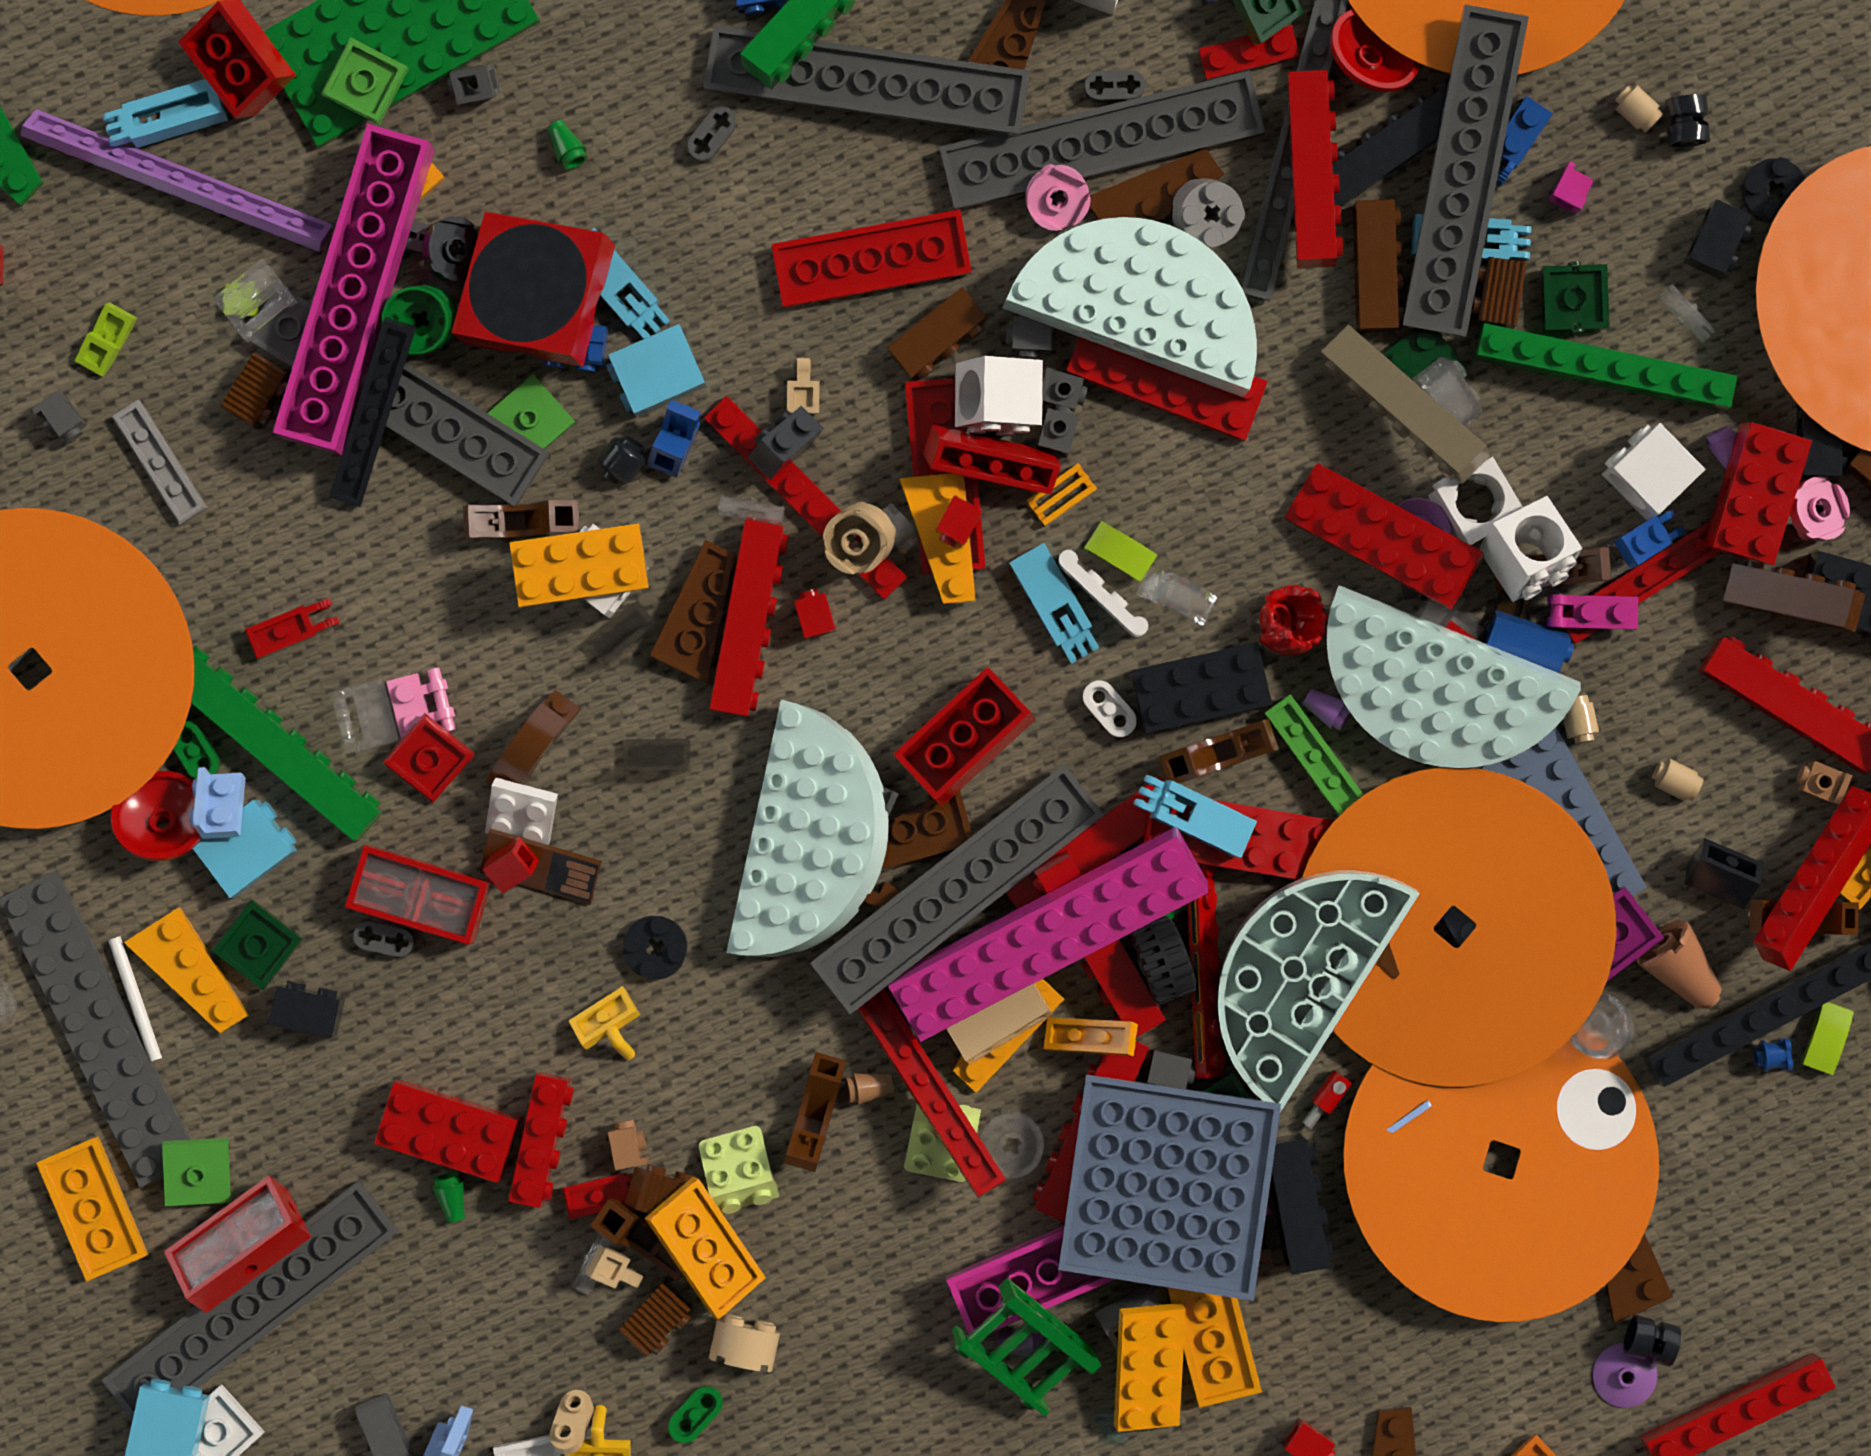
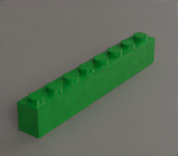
[1472,323,1737,412]
[191,645,384,841]

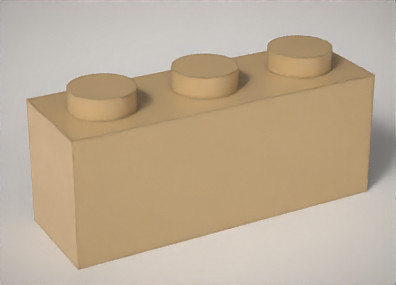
[947,983,1053,1064]

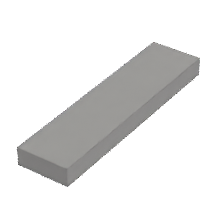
[111,399,208,525]

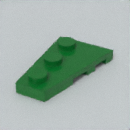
[0,104,44,206]

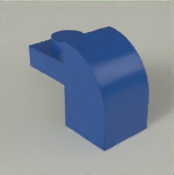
[647,400,701,478]

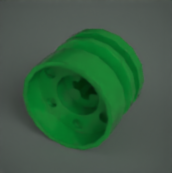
[382,285,458,354]

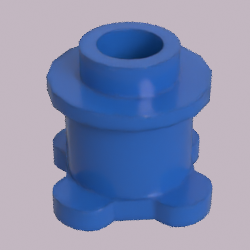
[1753,1038,1793,1072]

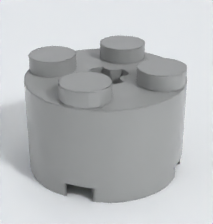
[1172,178,1245,247]

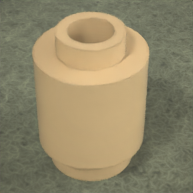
[1615,85,1663,133]
[1563,695,1599,744]
[1652,758,1703,801]

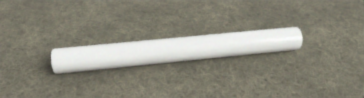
[108,936,162,1062]

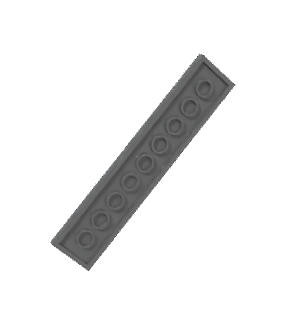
[1401,4,1529,337]
[704,26,1030,136]
[939,70,1265,210]
[244,283,550,507]
[810,765,1104,1015]
[0,870,191,1188]
[102,1180,399,1420]

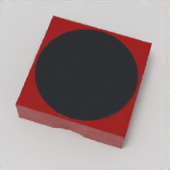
[452,211,615,367]

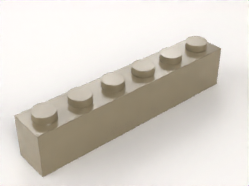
[1321,325,1490,484]

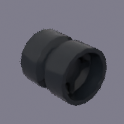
[1665,94,1711,148]
[1623,1314,1681,1367]

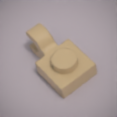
[787,358,820,414]
[585,1245,644,1288]

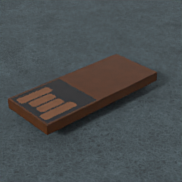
[480,829,602,905]

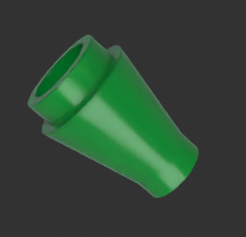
[547,120,587,170]
[432,1172,465,1223]

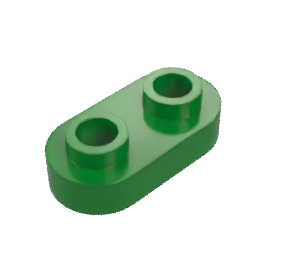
[173,721,220,779]
[668,1385,723,1443]

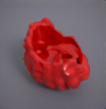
[1259,584,1328,657]

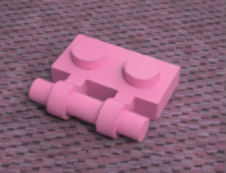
[386,668,456,739]

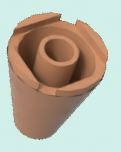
[1635,919,1722,1009]

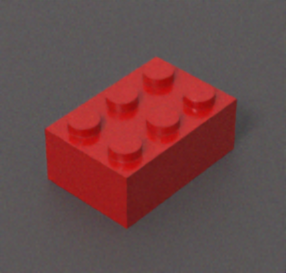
[178,0,296,118]

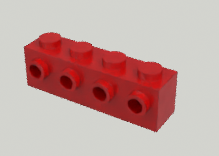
[923,425,1061,495]
[508,1072,574,1208]

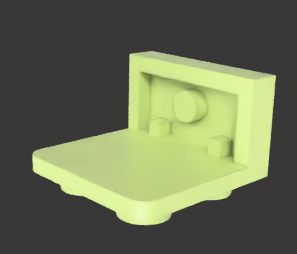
[904,1104,981,1182]
[699,1126,780,1214]

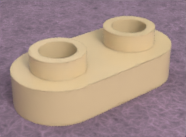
[549,1390,594,1455]

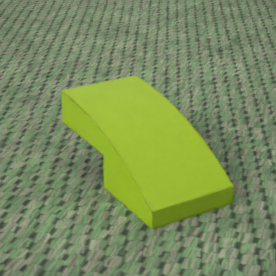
[75,302,137,377]
[1084,521,1157,582]
[1801,1002,1854,1075]

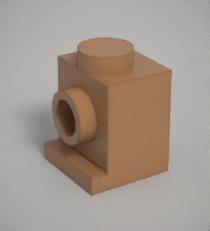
[1796,761,1853,806]
[608,1119,649,1170]

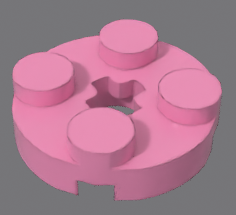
[1025,164,1091,231]
[1790,476,1850,542]

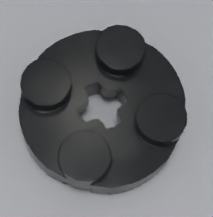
[1742,157,1806,222]
[423,217,478,282]
[623,915,688,979]

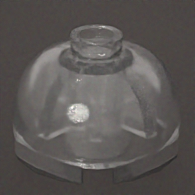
[1570,995,1634,1060]

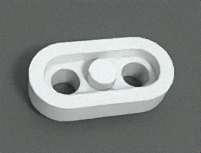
[1083,680,1136,737]

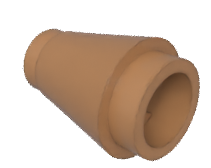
[845,1073,894,1105]

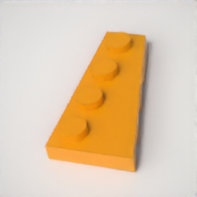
[899,473,976,604]
[124,907,249,1033]
[953,979,1064,1093]

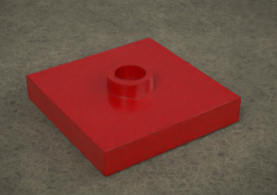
[383,712,475,803]

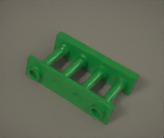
[952,1278,1101,1416]

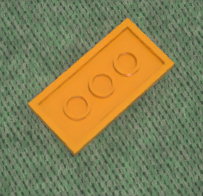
[509,524,649,608]
[36,1136,149,1282]
[645,1177,766,1320]
[1167,1287,1262,1408]
[1114,1303,1186,1432]

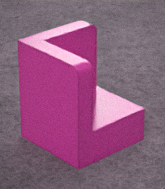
[1548,161,1593,214]

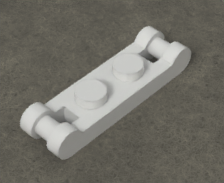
[1058,550,1148,637]

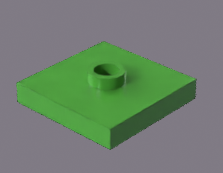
[321,37,409,126]
[487,374,576,449]
[162,1138,231,1206]

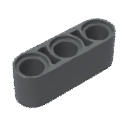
[355,1393,415,1456]

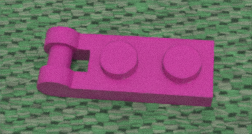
[1547,595,1638,630]

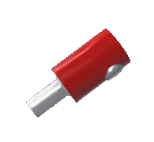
[1302,1069,1353,1129]

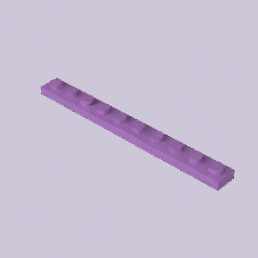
[21,109,333,252]

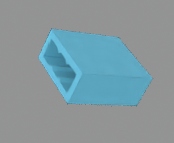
[606,324,707,417]
[193,800,297,898]
[125,1379,210,1456]

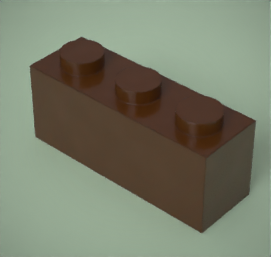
[887,287,987,381]

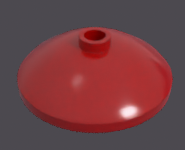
[1330,9,1420,92]
[111,771,202,861]

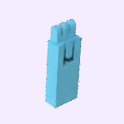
[103,79,228,148]
[1411,214,1532,261]
[592,227,670,339]
[1009,543,1099,664]
[1133,775,1257,858]

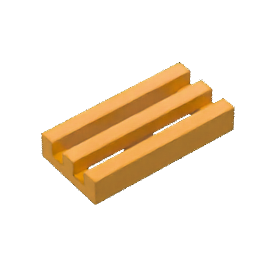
[1026,463,1097,527]

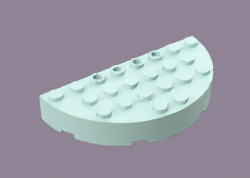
[1002,217,1257,397]
[1327,585,1581,768]
[726,700,889,957]
[1218,870,1420,1112]

